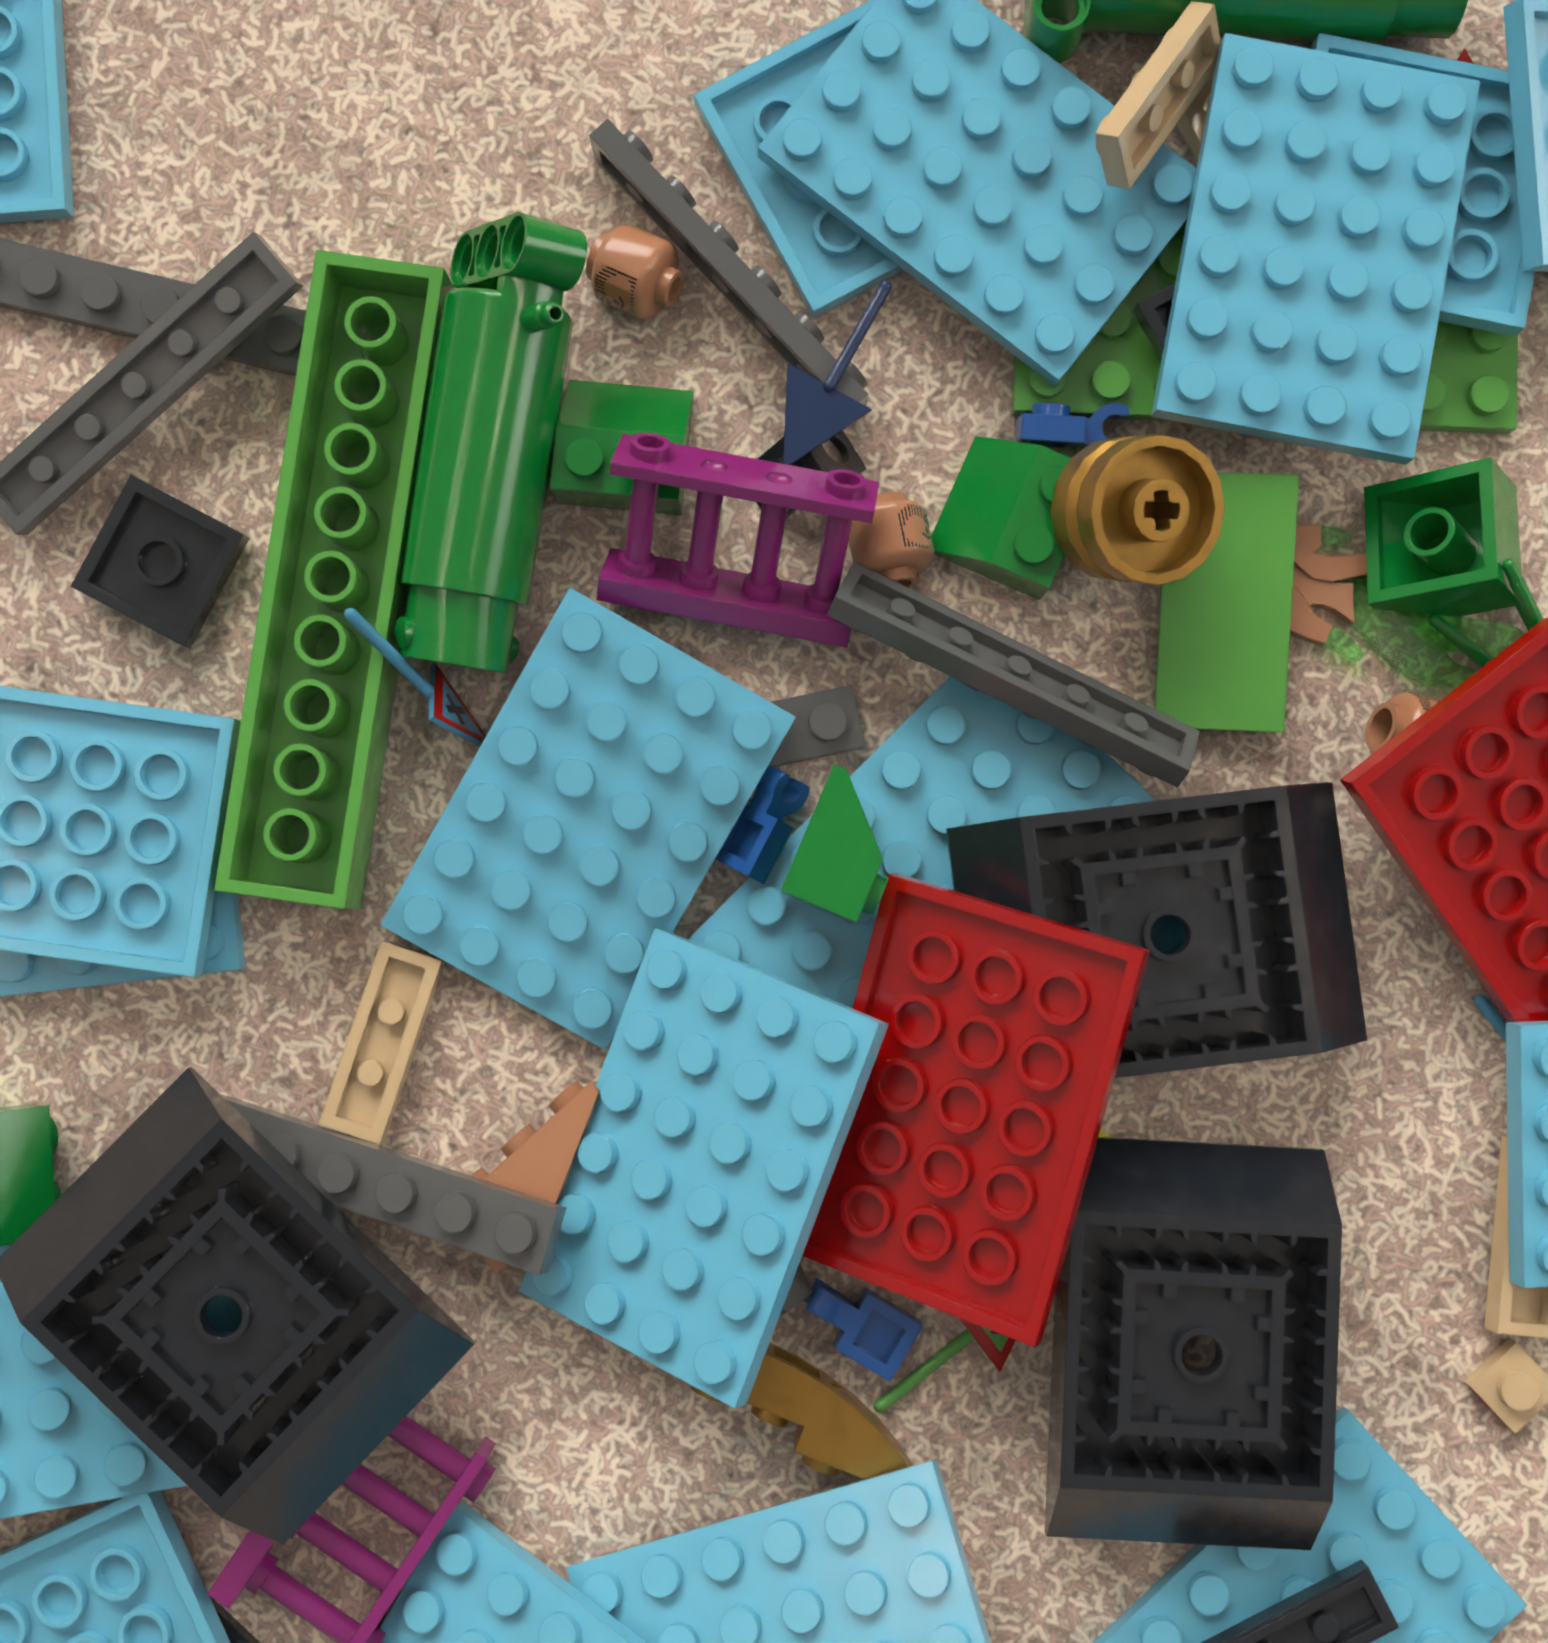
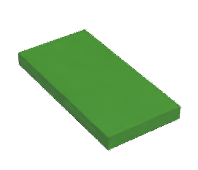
[1154,472,1299,732]

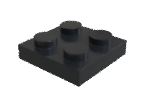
[70,475,250,649]

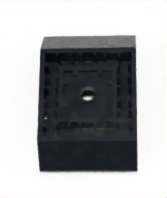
[946,782,1367,1078]
[0,1067,475,1545]
[1044,1137,1342,1550]

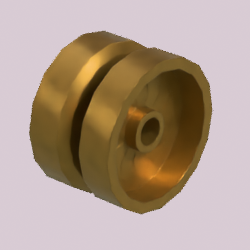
[1050,434,1225,585]

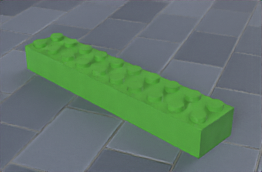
[214,250,454,910]

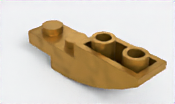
[691,1343,913,1480]

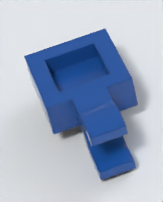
[1014,403,1129,449]
[715,765,810,884]
[804,1278,923,1382]

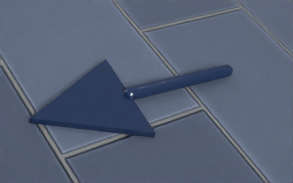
[783,280,892,465]

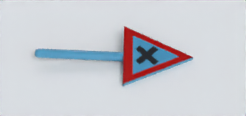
[344,608,486,747]

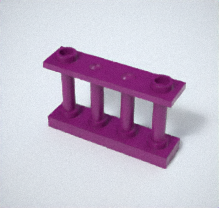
[596,433,880,648]
[207,1416,496,1643]

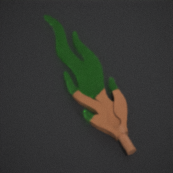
[1290,525,1525,690]

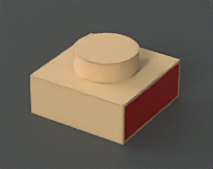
[1463,1338,1548,1434]

